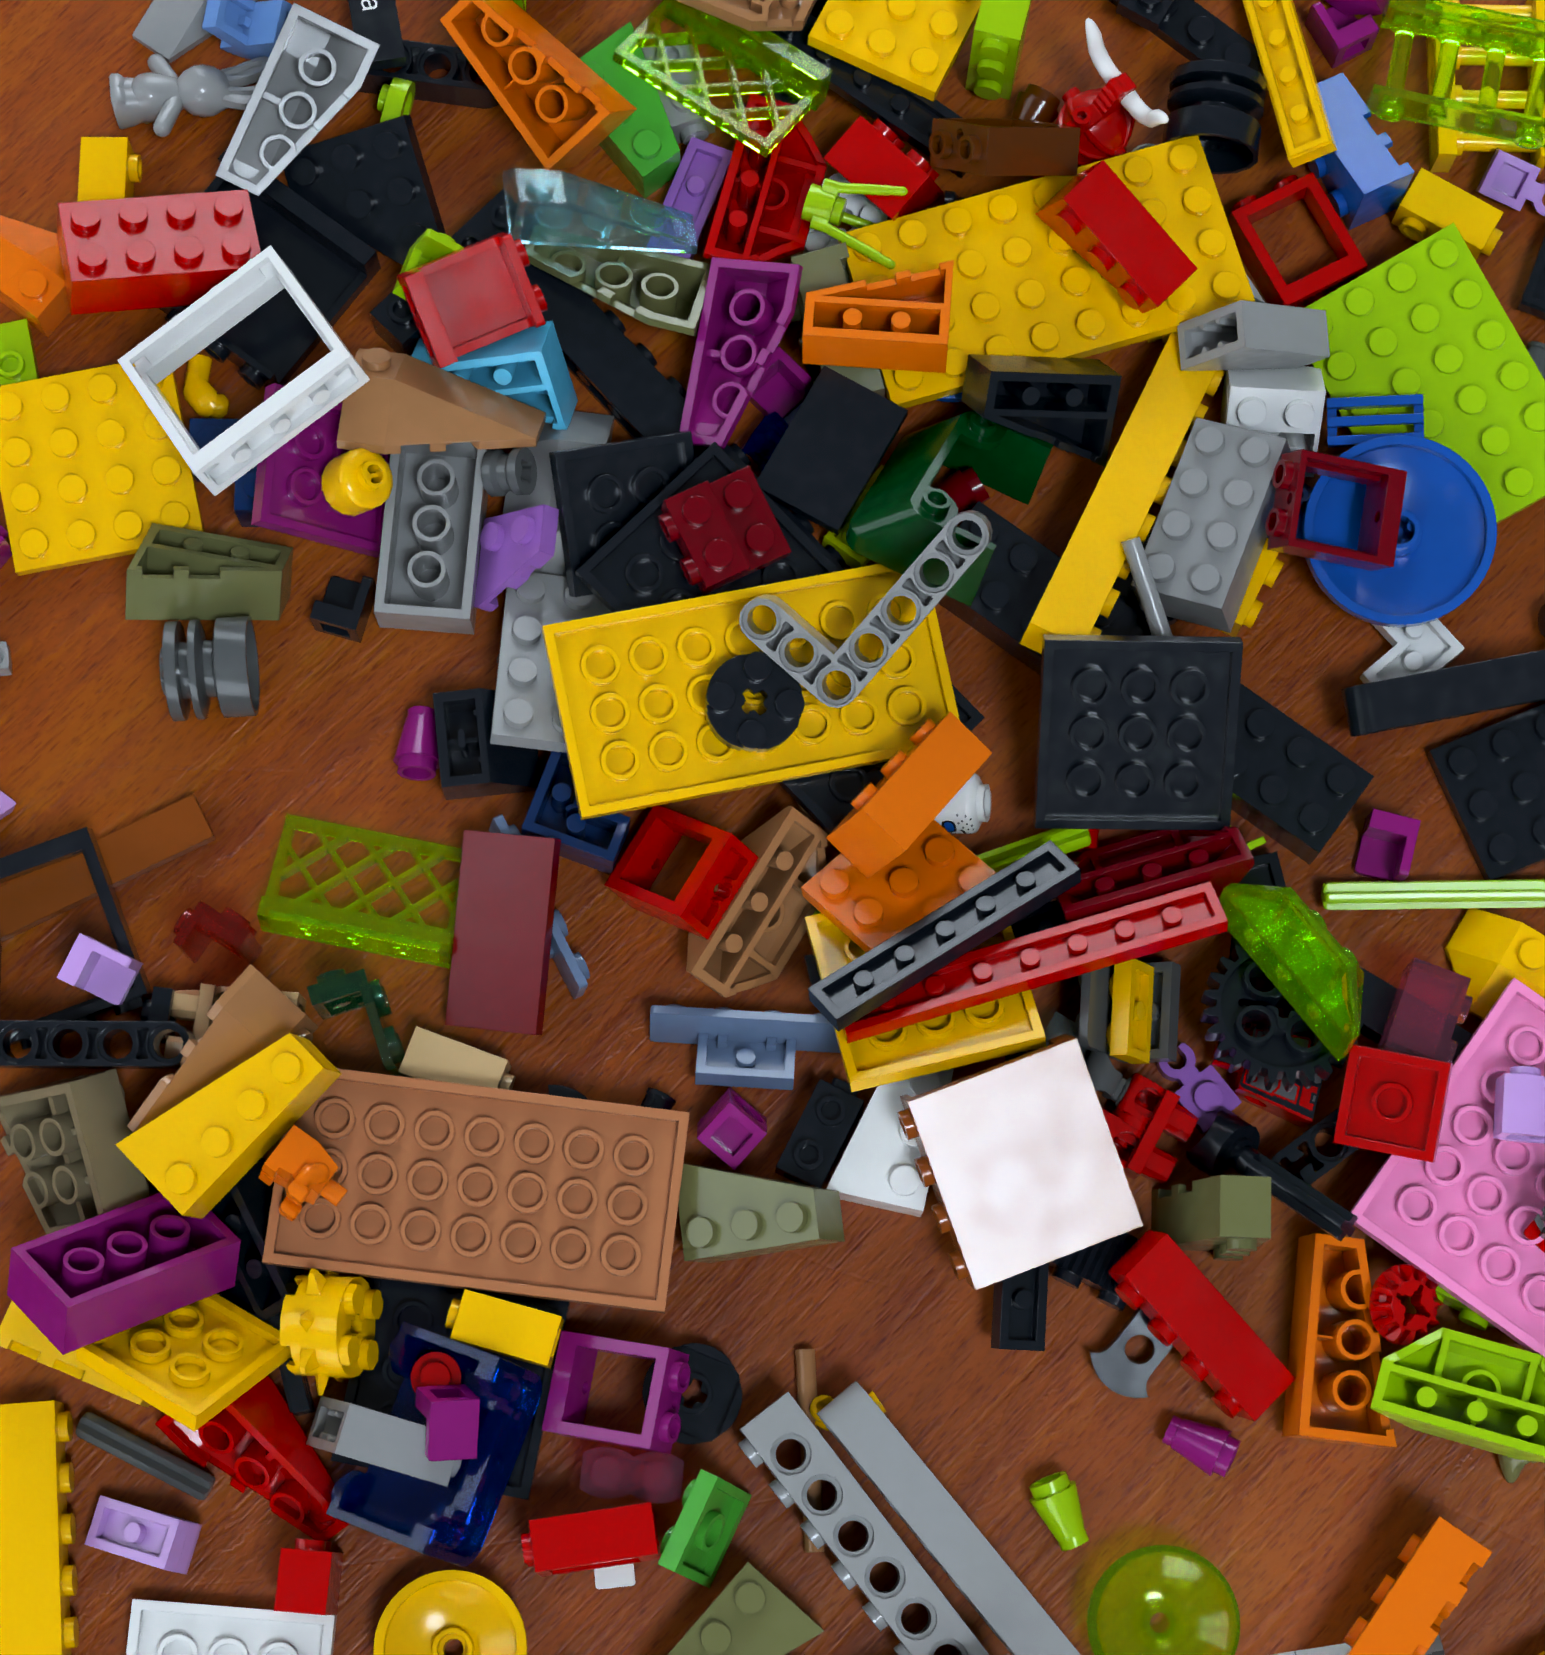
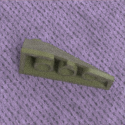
[525,222,710,337]

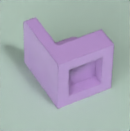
[57,933,143,1006]

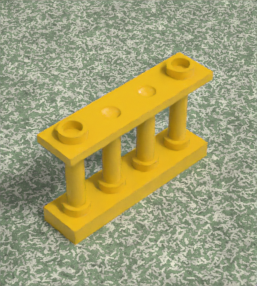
[1425,0,1545,174]

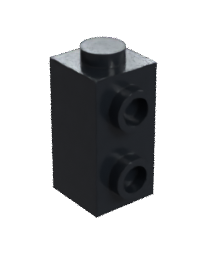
[775,1077,864,1188]

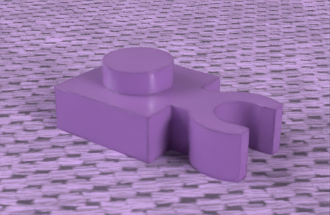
[1476,148,1545,216]
[1156,1043,1242,1134]

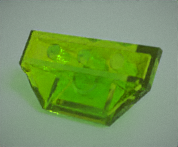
[1219,883,1364,1061]

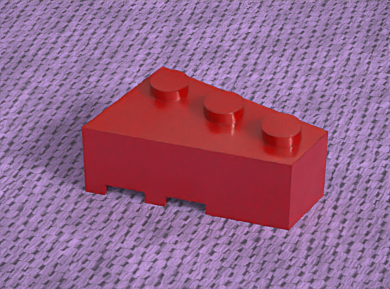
[1035,160,1198,313]

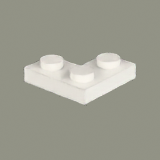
[1360,619,1465,684]

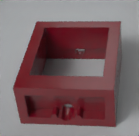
[1266,449,1407,571]

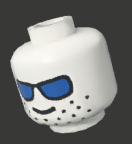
[934,773,991,834]

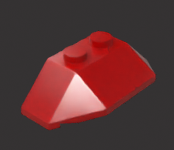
[703,93,827,262]

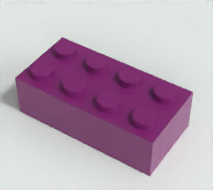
[7,1193,241,1355]

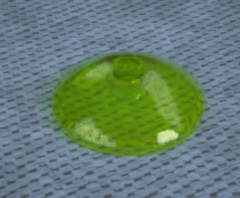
[1086,1545,1240,1655]

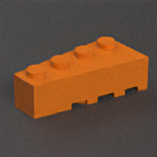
[440,0,637,171]
[1282,1233,1397,1448]
[1343,1516,1492,1655]

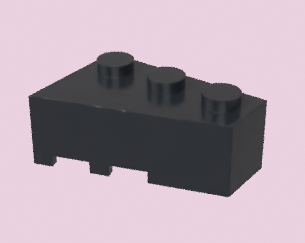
[961,354,1122,467]

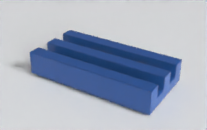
[1327,394,1424,448]

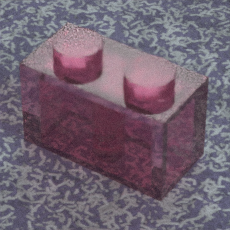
[1377,957,1473,1062]

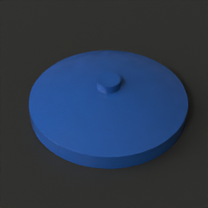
[1302,435,1497,628]

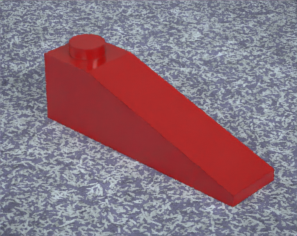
[155,1375,355,1541]

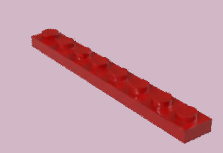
[843,881,1228,1043]

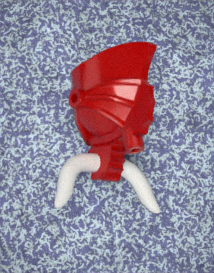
[1031,18,1169,179]

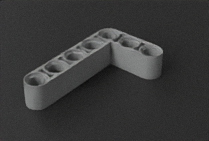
[739,510,993,708]

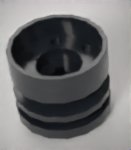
[1162,59,1267,174]

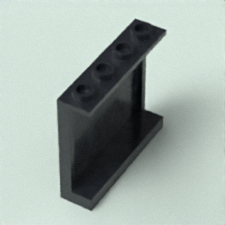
[150,147,381,390]

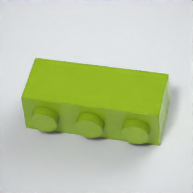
[965,0,1032,100]

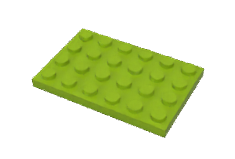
[1305,223,1545,524]

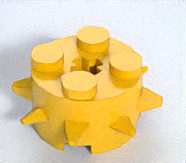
[279,1268,383,1396]

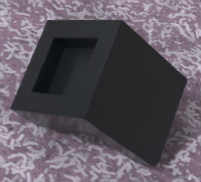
[310,576,376,643]

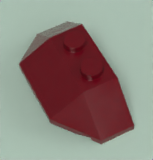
[1056,826,1255,922]

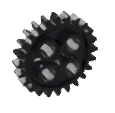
[1200,933,1363,1092]

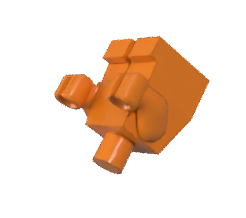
[258,1125,348,1221]

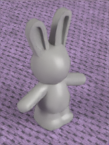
[109,53,268,137]

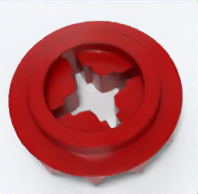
[1369,1264,1444,1346]

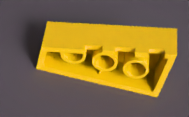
[115,1033,342,1219]

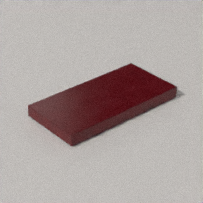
[445,830,561,1035]

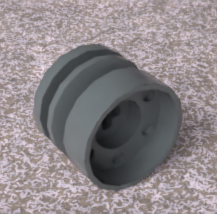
[159,616,260,721]

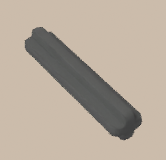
[75,1412,215,1500]

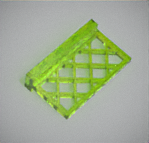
[613,0,833,158]
[257,814,462,969]

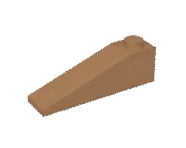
[337,348,546,455]
[127,964,318,1133]

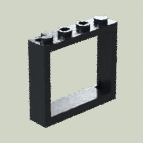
[0,827,152,1050]

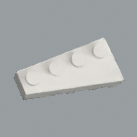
[826,1068,954,1217]

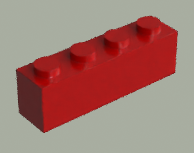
[1108,1230,1296,1421]

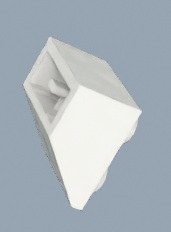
[1221,366,1326,477]

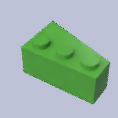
[579,21,681,199]

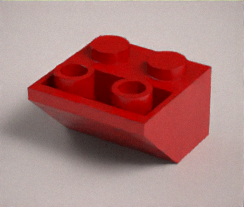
[824,115,943,221]

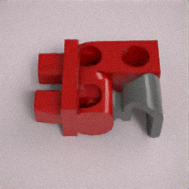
[1085,1051,1199,1183]

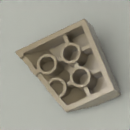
[0,1068,150,1235]

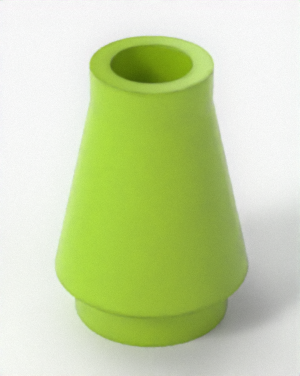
[1029,1471,1089,1551]

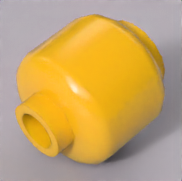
[321,448,393,516]

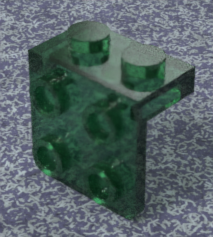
[307,969,405,1076]

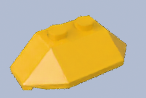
[1445,908,1545,1020]

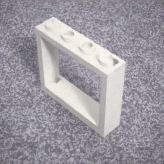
[117,245,370,496]

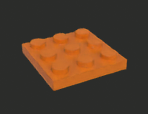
[801,820,996,952]

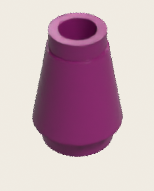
[393,706,440,781]
[1162,1415,1241,1478]

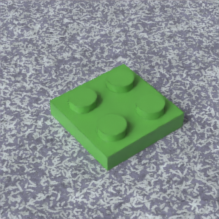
[658,1469,752,1588]

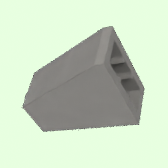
[1177,300,1330,371]
[306,1396,462,1487]

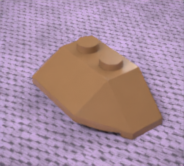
[686,806,827,998]

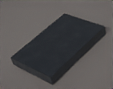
[757,366,908,535]

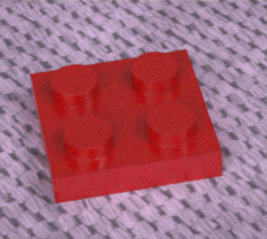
[1333,1044,1453,1163]

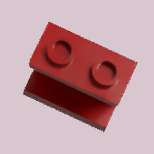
[396,232,548,368]

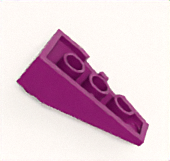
[679,257,803,449]

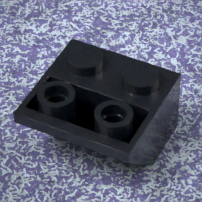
[433,688,541,800]

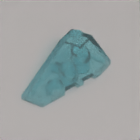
[503,168,698,254]

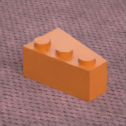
[802,260,954,373]
[826,712,992,879]

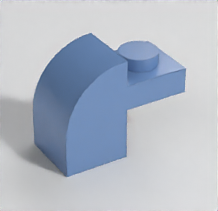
[202,0,292,59]

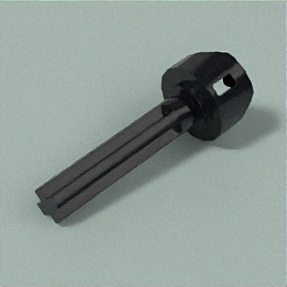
[1186,1107,1358,1241]

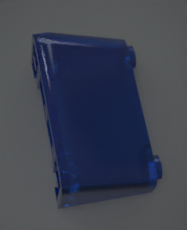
[326,1322,542,1567]

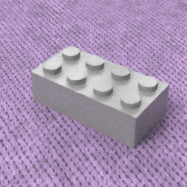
[1131,417,1291,633]
[374,442,491,635]

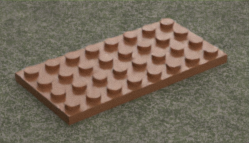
[262,1068,690,1314]

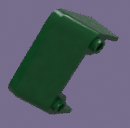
[846,411,1054,607]

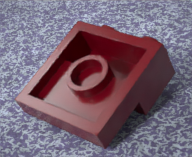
[658,465,792,595]

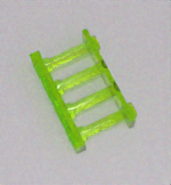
[1366,0,1545,149]

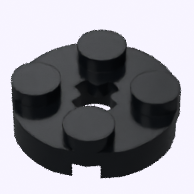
[705,652,805,753]
[642,1343,743,1445]

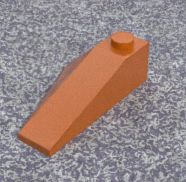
[0,215,70,337]

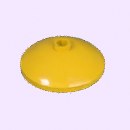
[373,1570,528,1655]

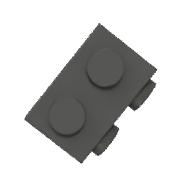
[1075,962,1181,1063]

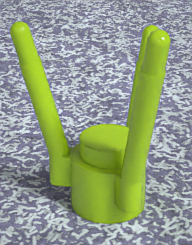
[801,178,908,269]

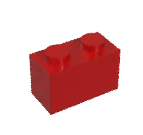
[274,1538,344,1615]

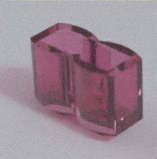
[580,1447,685,1505]

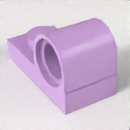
[84,1495,202,1575]

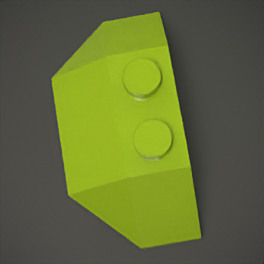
[1370,1327,1545,1463]

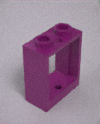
[542,1330,691,1455]

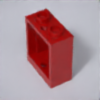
[1228,172,1368,308]
[604,805,759,940]
[521,1502,661,1577]

